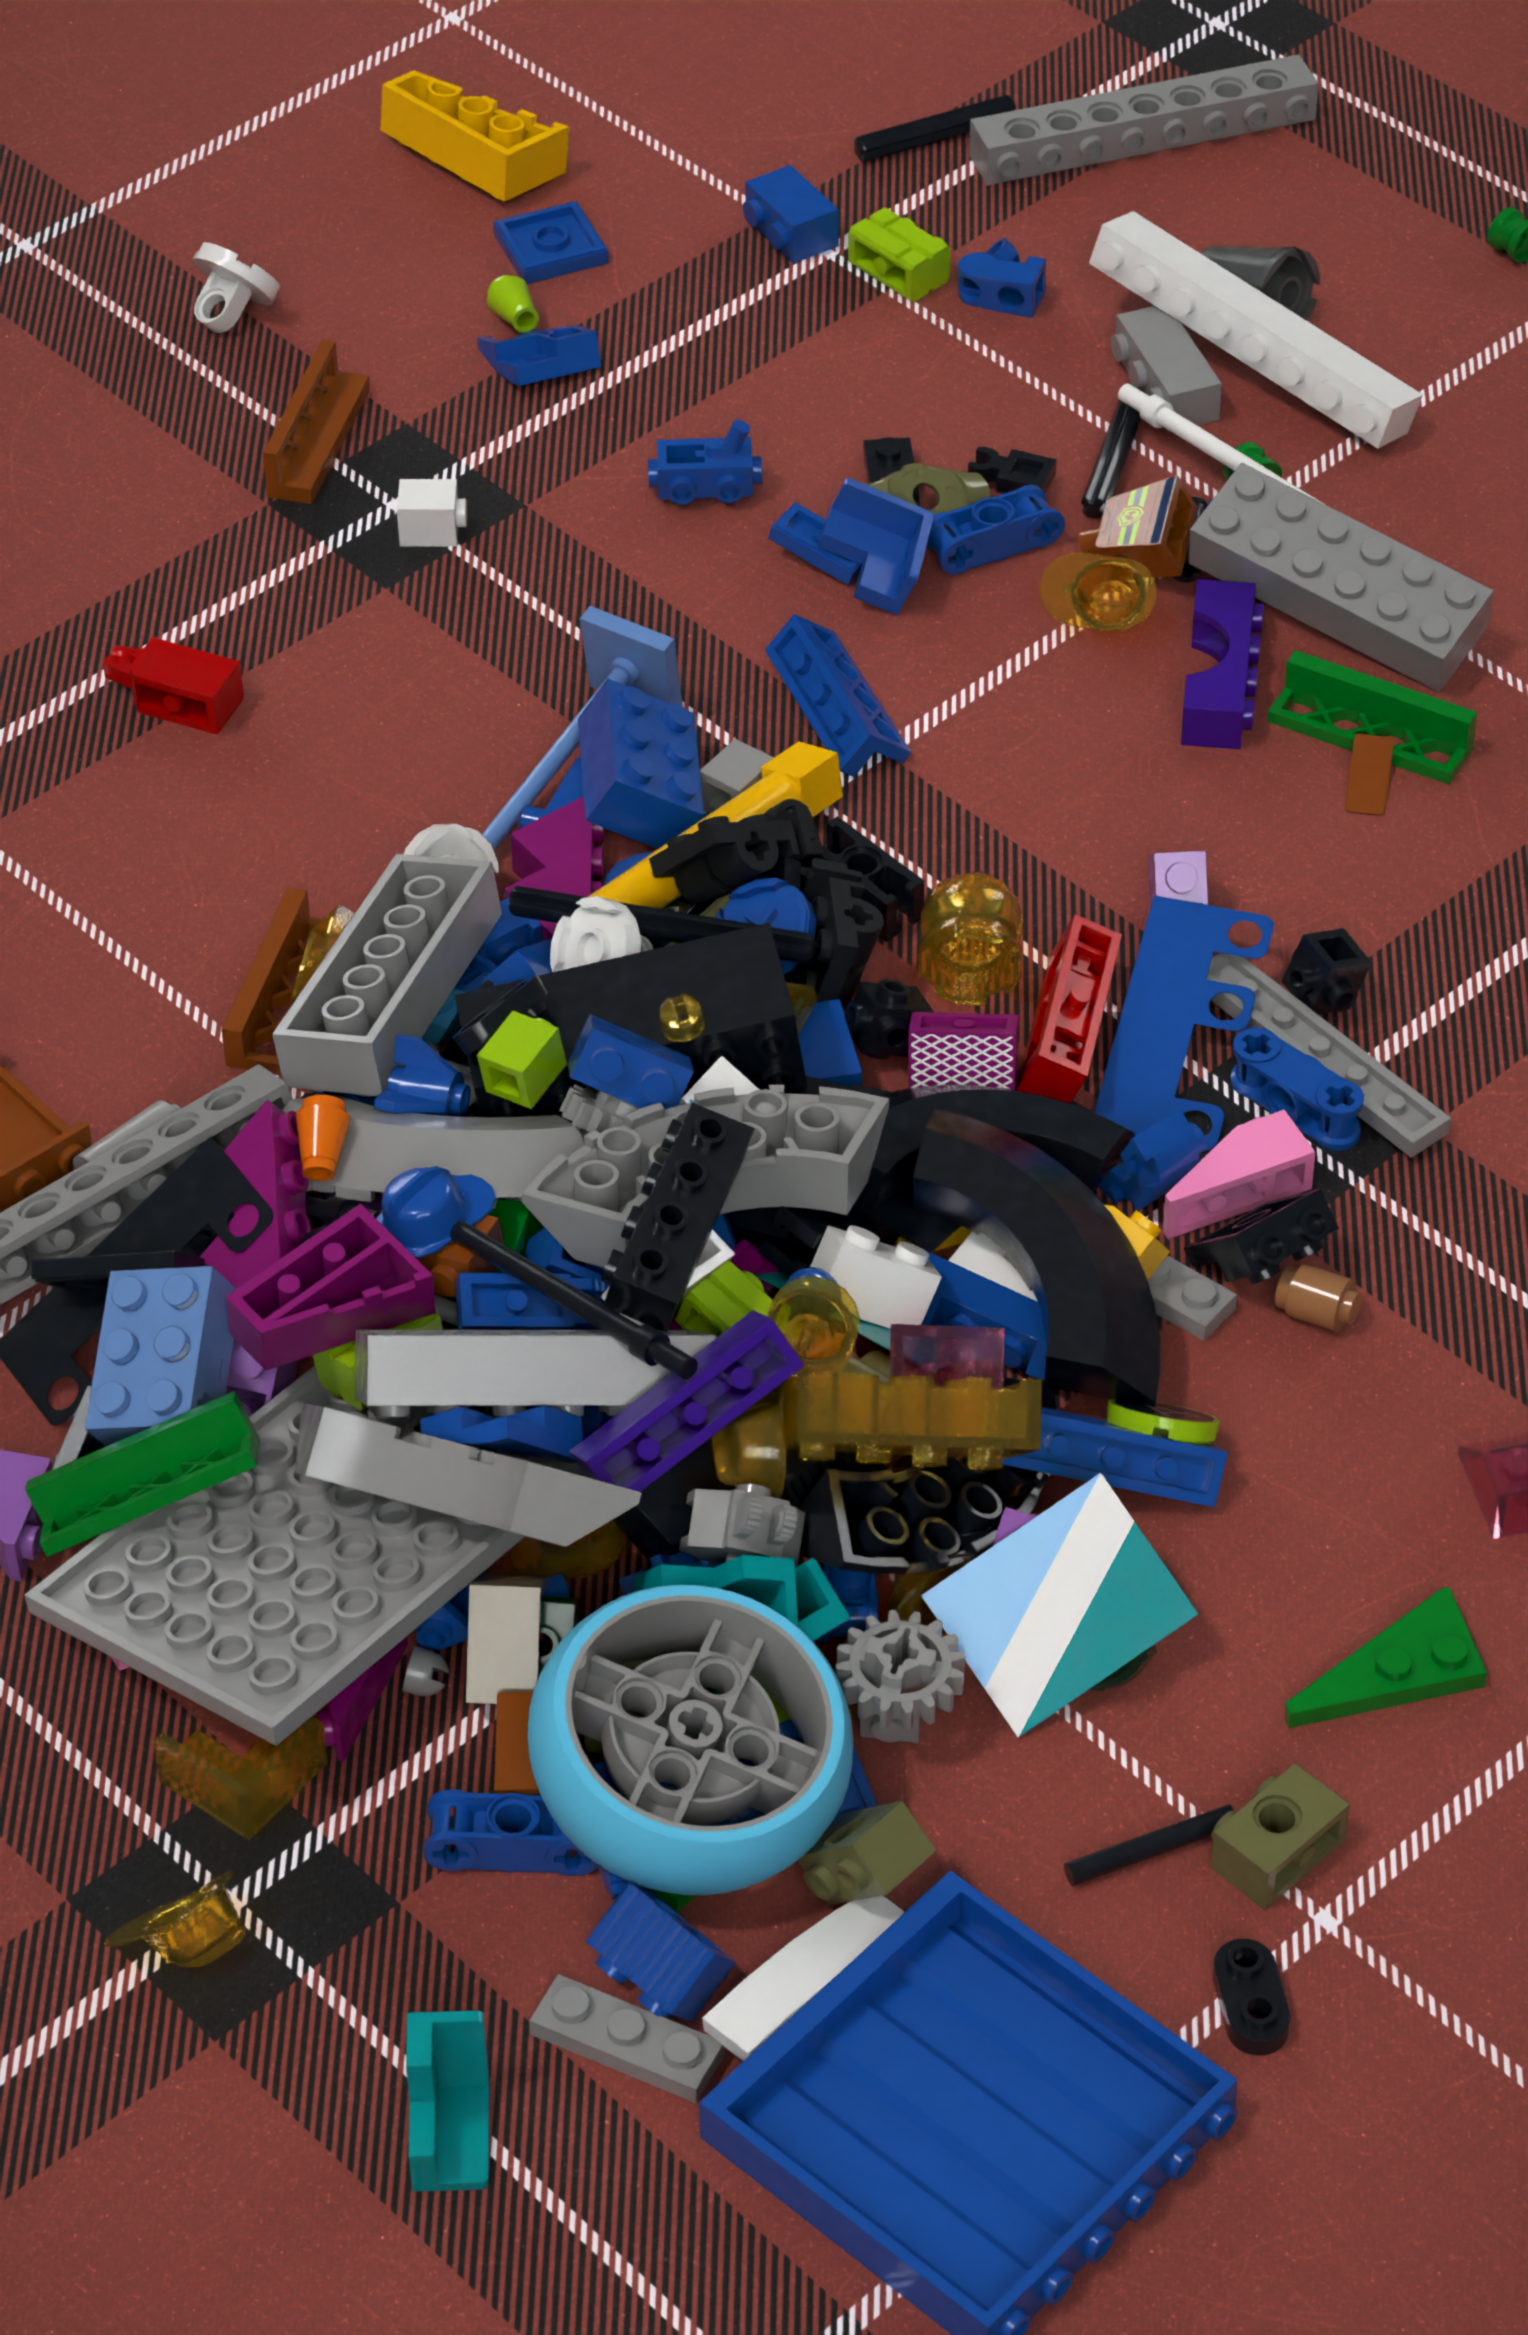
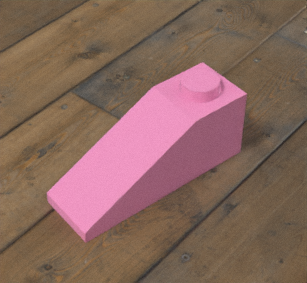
[1163,1110,1315,1239]

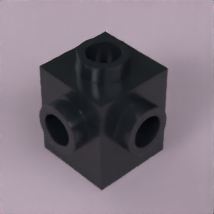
[1281,928,1372,1014]
[845,979,934,1059]

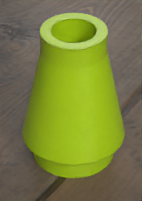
[487,275,539,333]

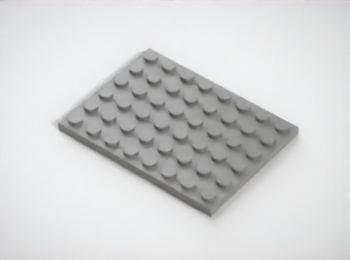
[24,1366,587,1746]

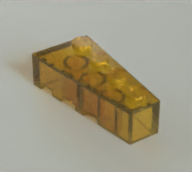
[781,1372,1042,1470]

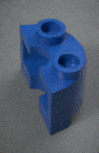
[1098,1109,1207,1211]

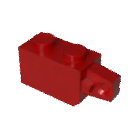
[103,637,244,735]

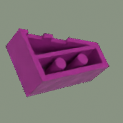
[226,1204,435,1371]

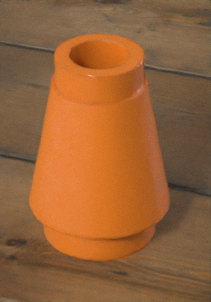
[296,1095,351,1182]

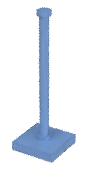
[481,606,683,851]

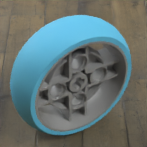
[528,1585,853,1895]

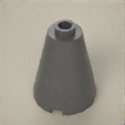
[1200,246,1320,321]

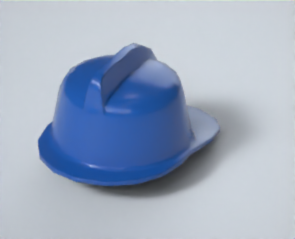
[376,1166,496,1259]

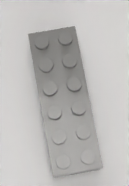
[1189,462,1494,693]
[272,854,502,1097]
[355,1330,716,1417]

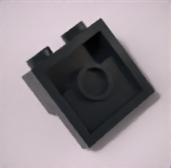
[1184,1189,1339,1284]

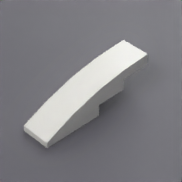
[702,1896,905,2061]

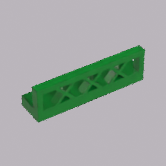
[1267,650,1477,785]
[25,1391,260,1557]

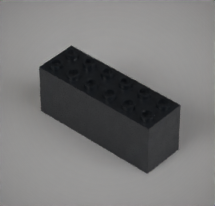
[454,923,808,1129]

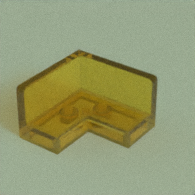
[153,1716,328,1840]

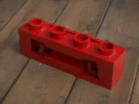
[1016,914,1122,1103]

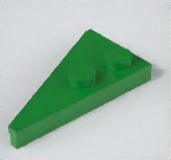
[1285,1587,1487,1729]

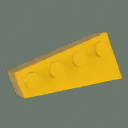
[380,70,569,202]

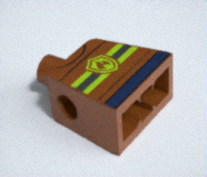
[1079,476,1198,579]

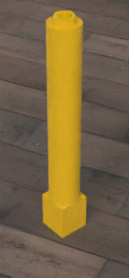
[588,741,843,909]

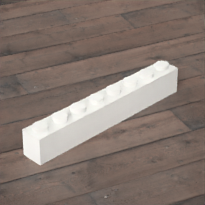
[1089,211,1423,449]

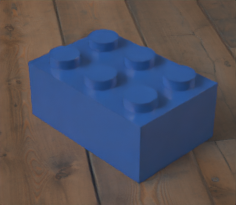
[578,678,704,849]

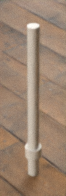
[1118,383,1324,504]

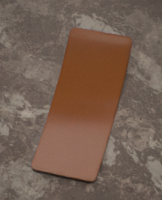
[1344,734,1394,815]

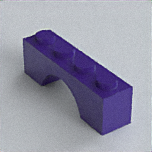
[1181,579,1264,750]

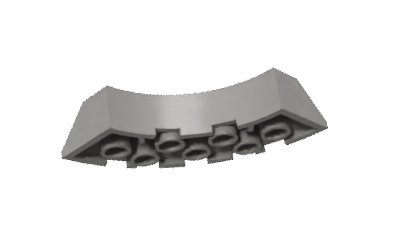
[522,1085,889,1268]
[282,1095,584,1209]
[295,1403,642,1547]

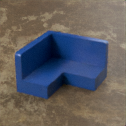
[817,478,935,615]

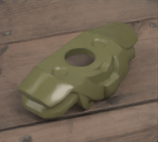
[868,463,990,515]

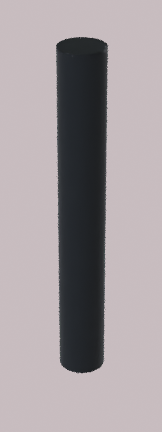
[1064,1804,1234,1886]

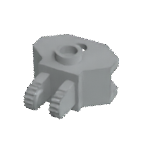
[679,1484,805,1568]

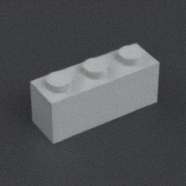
[1110,306,1222,433]

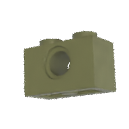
[1211,1763,1350,1910]
[798,1801,937,1906]

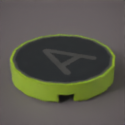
[1106,1399,1221,1444]

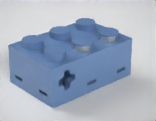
[85,1266,236,1446]

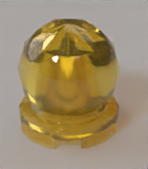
[918,871,1023,1005]

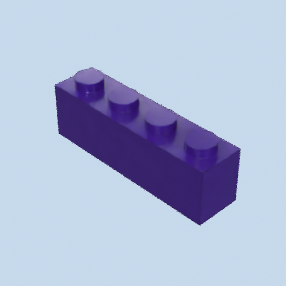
[569,1310,805,1492]

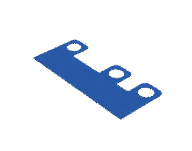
[1094,895,1274,1151]

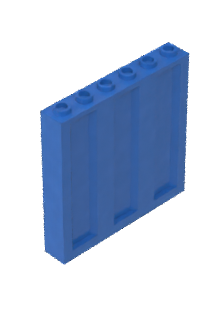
[699,1870,1238,2335]

